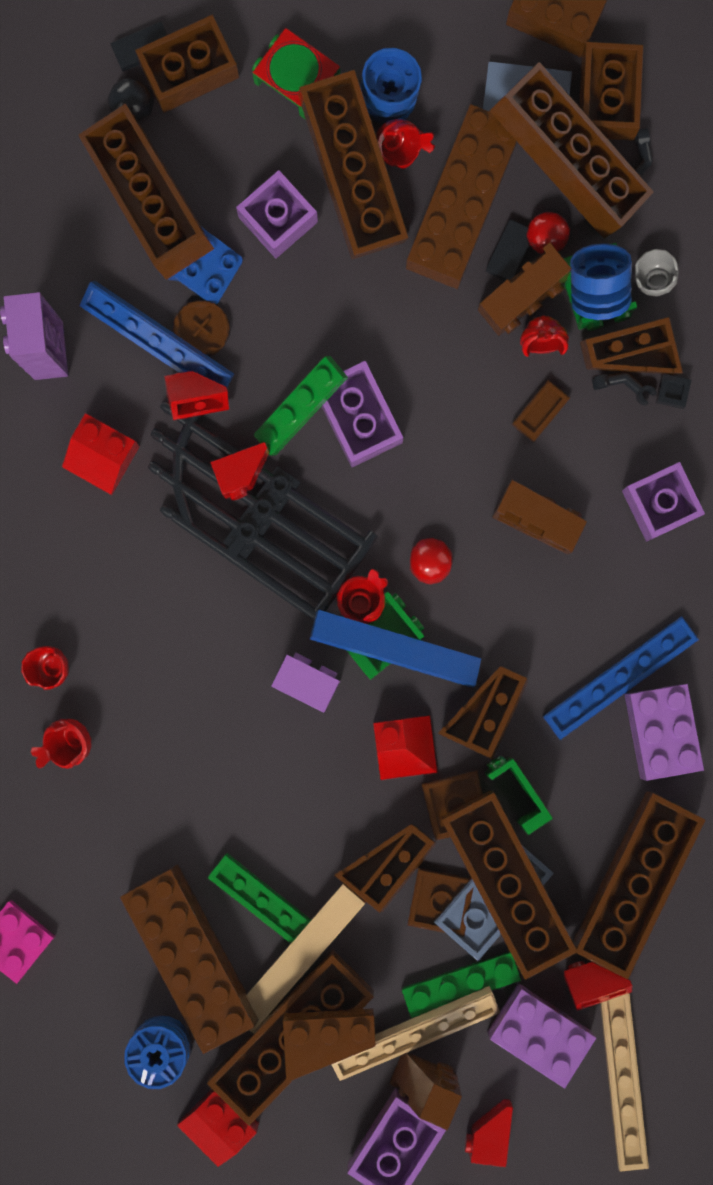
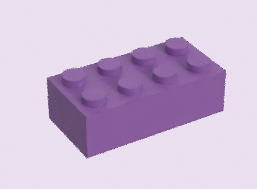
[0,292,68,380]

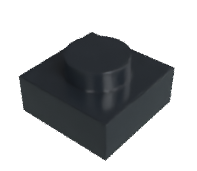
[656,374,692,409]

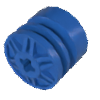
[360,48,422,124]
[570,244,632,320]
[124,1016,192,1089]

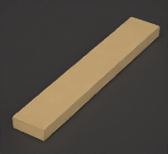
[246,883,366,1032]
[332,986,500,1081]
[600,993,649,1171]

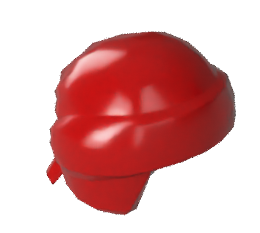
[376,119,435,169]
[520,316,569,357]
[337,569,388,624]
[30,719,92,769]

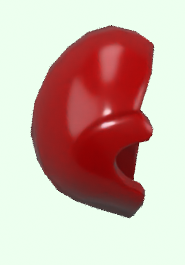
[527,212,570,254]
[410,538,453,585]
[21,646,69,690]

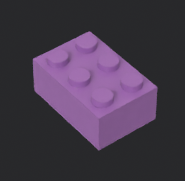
[322,361,403,468]
[624,684,704,781]
[487,983,596,1089]
[347,1088,446,1185]

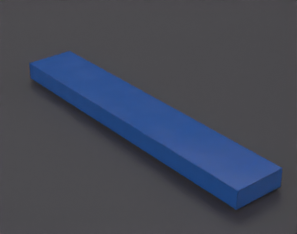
[79,280,234,387]
[310,610,481,688]
[542,617,699,740]

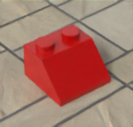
[62,413,140,495]
[177,1088,259,1167]

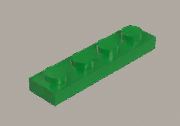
[254,356,348,456]
[208,853,311,943]
[402,951,521,1018]

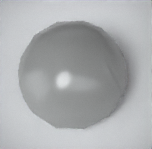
[635,249,679,297]

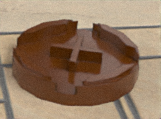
[173,300,230,356]

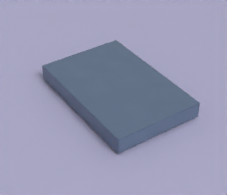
[483,62,572,111]

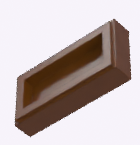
[512,380,570,443]

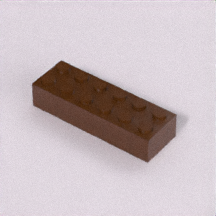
[489,62,654,239]
[298,70,408,260]
[78,103,214,280]
[406,104,517,289]
[440,791,577,980]
[573,791,705,979]
[120,864,259,1054]
[207,949,374,1126]

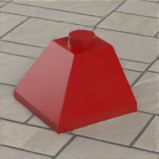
[373,715,437,780]

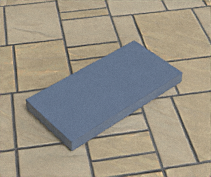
[434,846,554,961]

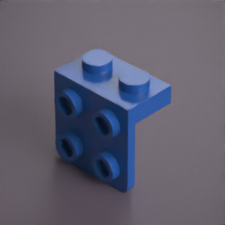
[159,228,243,304]

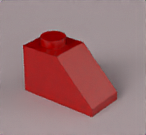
[164,371,229,420]
[211,442,269,500]
[564,961,632,1011]
[464,1099,513,1167]

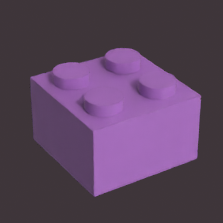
[236,170,318,259]
[622,462,705,542]
[271,652,340,713]

